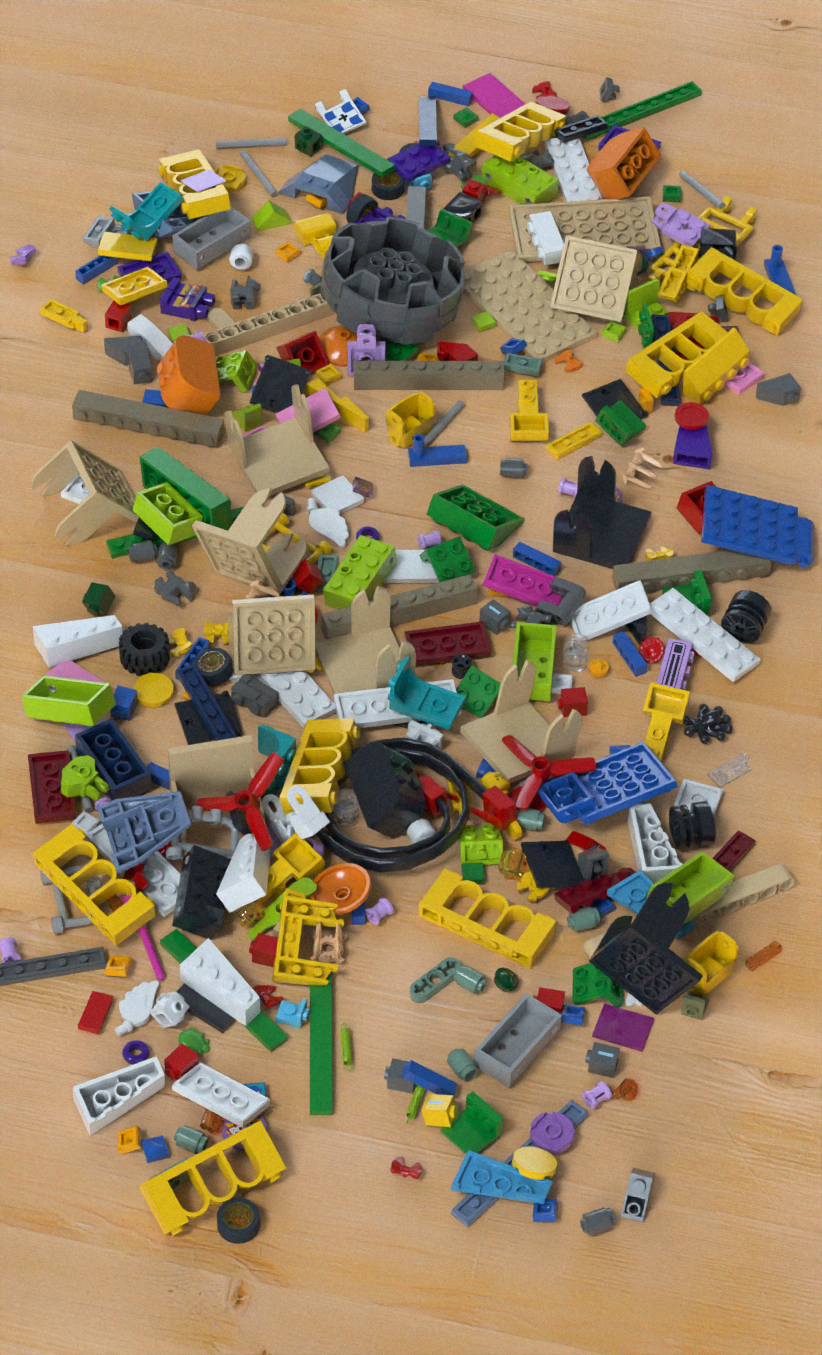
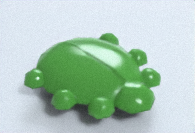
[178,1027,210,1056]

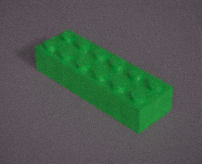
[139,447,233,531]

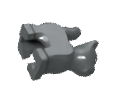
[444,145,477,182]
[522,149,554,169]
[230,276,261,309]
[154,570,196,606]
[510,606,553,629]

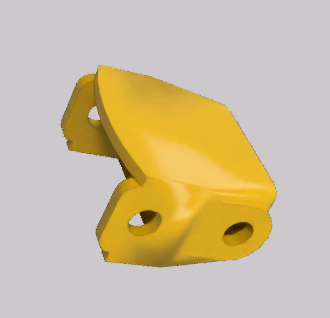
[386,392,436,448]
[684,931,739,996]

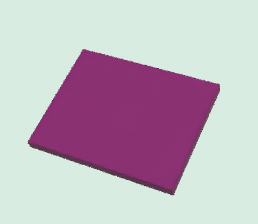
[592,1003,654,1052]

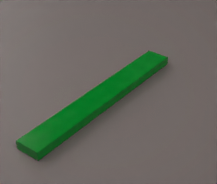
[584,81,702,140]
[288,109,395,177]
[160,929,288,1052]
[310,971,332,1115]

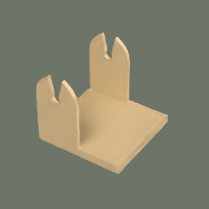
[550,235,642,323]
[225,384,330,495]
[31,440,139,546]
[192,488,307,595]
[315,586,416,695]
[227,594,315,675]
[460,659,582,783]
[168,735,266,843]

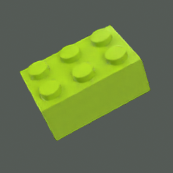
[133,482,203,545]

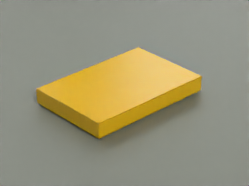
[98,232,158,261]
[101,267,168,306]

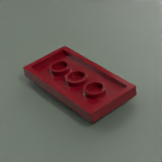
[405,621,491,666]
[28,750,77,824]

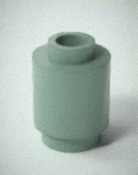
[516,808,545,831]
[567,906,600,932]
[453,965,487,994]
[447,1049,478,1082]
[174,1125,209,1154]

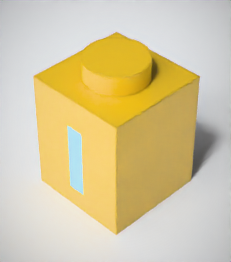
[421,1094,459,1127]

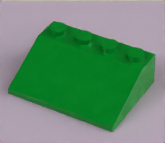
[426,484,525,550]

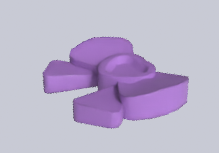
[10,245,36,265]

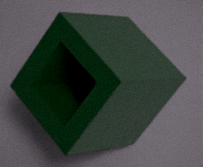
[294,126,322,157]
[82,582,116,616]

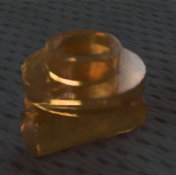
[612,1078,638,1101]
[200,1108,224,1134]

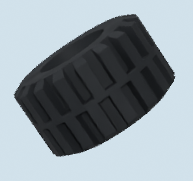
[119,623,170,676]

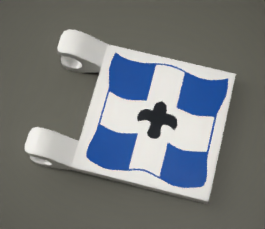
[315,89,366,134]

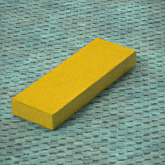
[546,421,602,460]

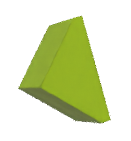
[252,200,291,232]
[232,403,262,432]

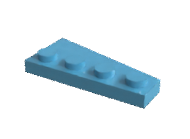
[607,870,695,940]
[451,1150,553,1204]

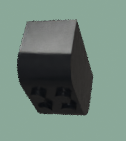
[343,742,425,839]

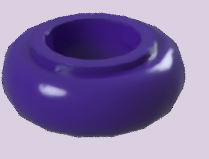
[356,526,380,541]
[122,1040,150,1065]

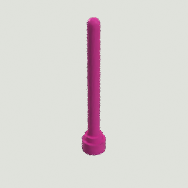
[122,894,165,981]

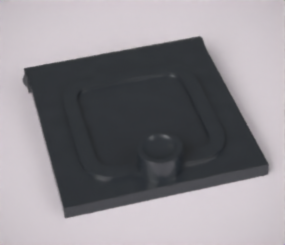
[249,354,311,413]
[582,379,648,419]
[174,691,243,745]
[520,840,586,888]

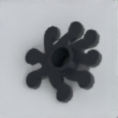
[683,704,733,744]

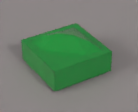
[453,107,478,128]

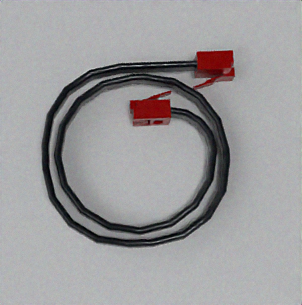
[316,737,517,873]

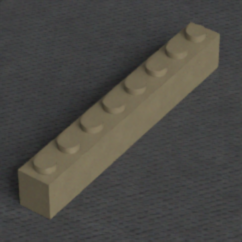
[354,361,504,390]
[72,390,224,448]
[612,550,771,592]
[322,574,478,639]

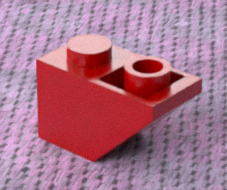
[437,341,478,361]

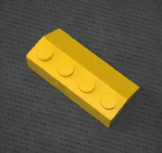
[683,327,750,404]

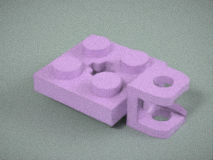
[652,203,710,248]
[347,324,385,376]

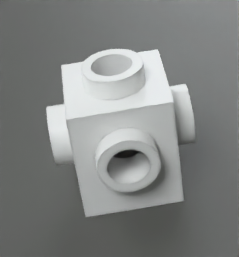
[150,991,190,1028]

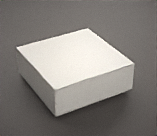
[551,674,573,694]
[71,811,100,834]

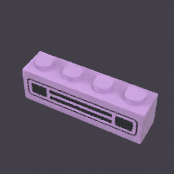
[656,638,695,690]

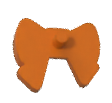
[555,349,582,372]

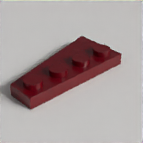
[554,867,636,914]

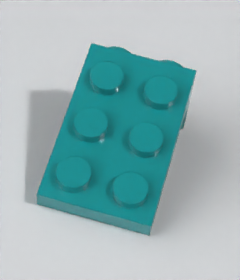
[109,182,184,241]
[387,656,465,730]
[258,724,296,804]

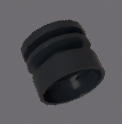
[721,590,771,643]
[669,801,716,850]

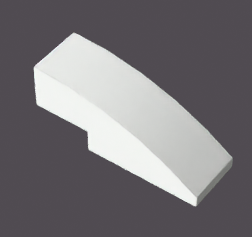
[127,314,172,361]

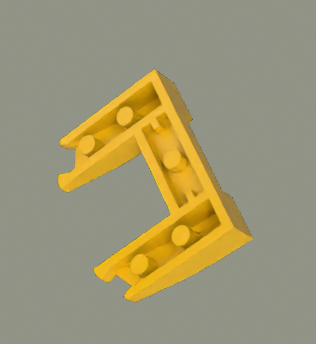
[272,896,344,985]

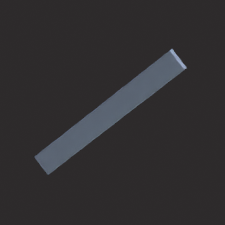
[451,1100,588,1228]

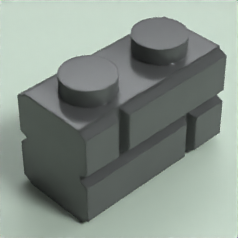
[231,674,279,717]

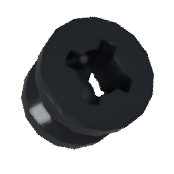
[452,654,472,679]

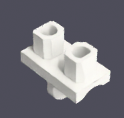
[405,720,443,749]

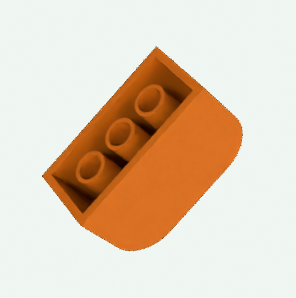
[587,127,662,199]
[157,335,221,415]

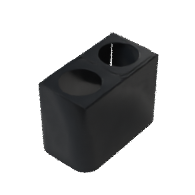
[443,192,482,223]
[699,228,737,260]

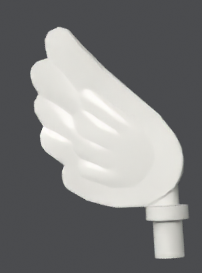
[307,498,350,548]
[115,980,159,1036]

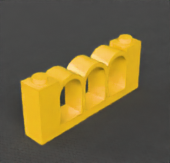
[475,102,566,162]
[158,149,231,219]
[685,247,803,336]
[625,311,728,398]
[279,718,360,814]
[33,824,155,946]
[419,868,556,969]
[139,1120,287,1236]

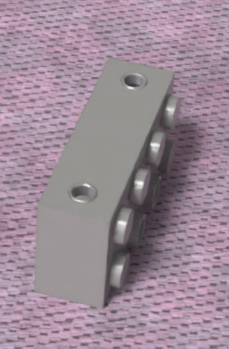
[172,206,251,269]
[474,993,562,1088]

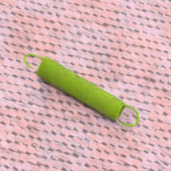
[340,1023,353,1070]
[406,1085,425,1123]

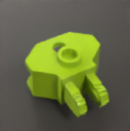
[61,755,110,801]

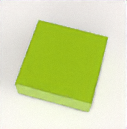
[471,311,496,332]
[602,321,627,342]
[167,324,190,344]

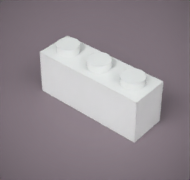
[527,211,564,265]

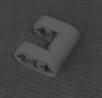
[535,577,586,626]

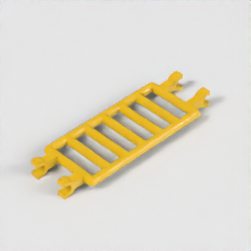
[647,195,757,303]

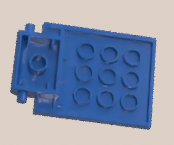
[701,485,815,568]
[537,742,677,825]

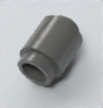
[500,458,527,478]
[128,540,158,563]
[157,541,178,570]
[580,1207,616,1236]

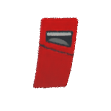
[566,831,606,851]

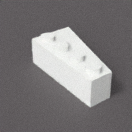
[33,615,123,667]
[627,803,682,884]
[216,834,271,913]
[179,938,260,1026]
[73,1057,165,1136]

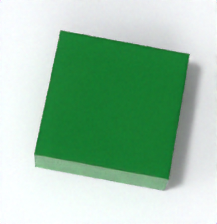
[663,185,681,203]
[461,863,485,884]

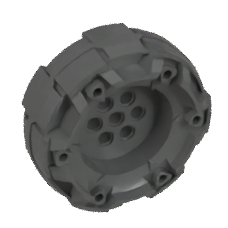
[320,217,465,344]

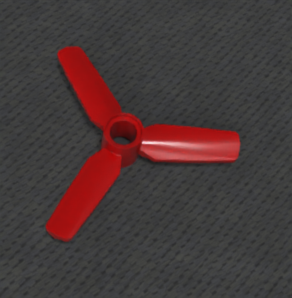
[502,735,596,811]
[195,753,284,851]

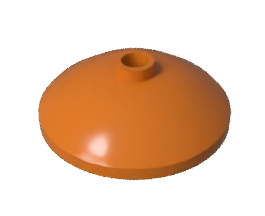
[319,325,368,367]
[309,863,371,915]

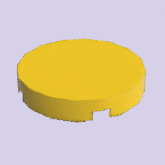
[214,165,246,193]
[134,673,174,708]
[512,1146,557,1180]

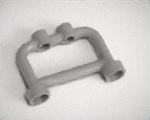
[166,806,239,860]
[40,866,105,934]

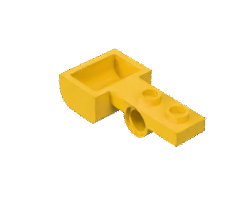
[293,212,337,261]
[509,380,549,441]
[643,682,690,762]
[248,833,325,910]

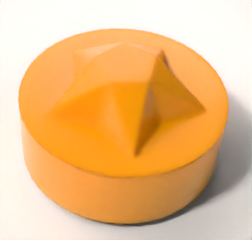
[588,659,609,678]

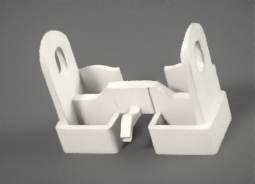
[262,786,330,844]

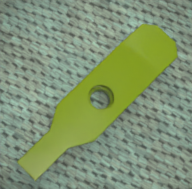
[246,877,317,941]

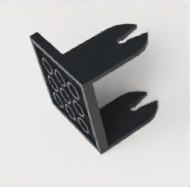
[553,456,651,569]
[589,883,703,1014]

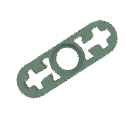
[410,958,461,1003]

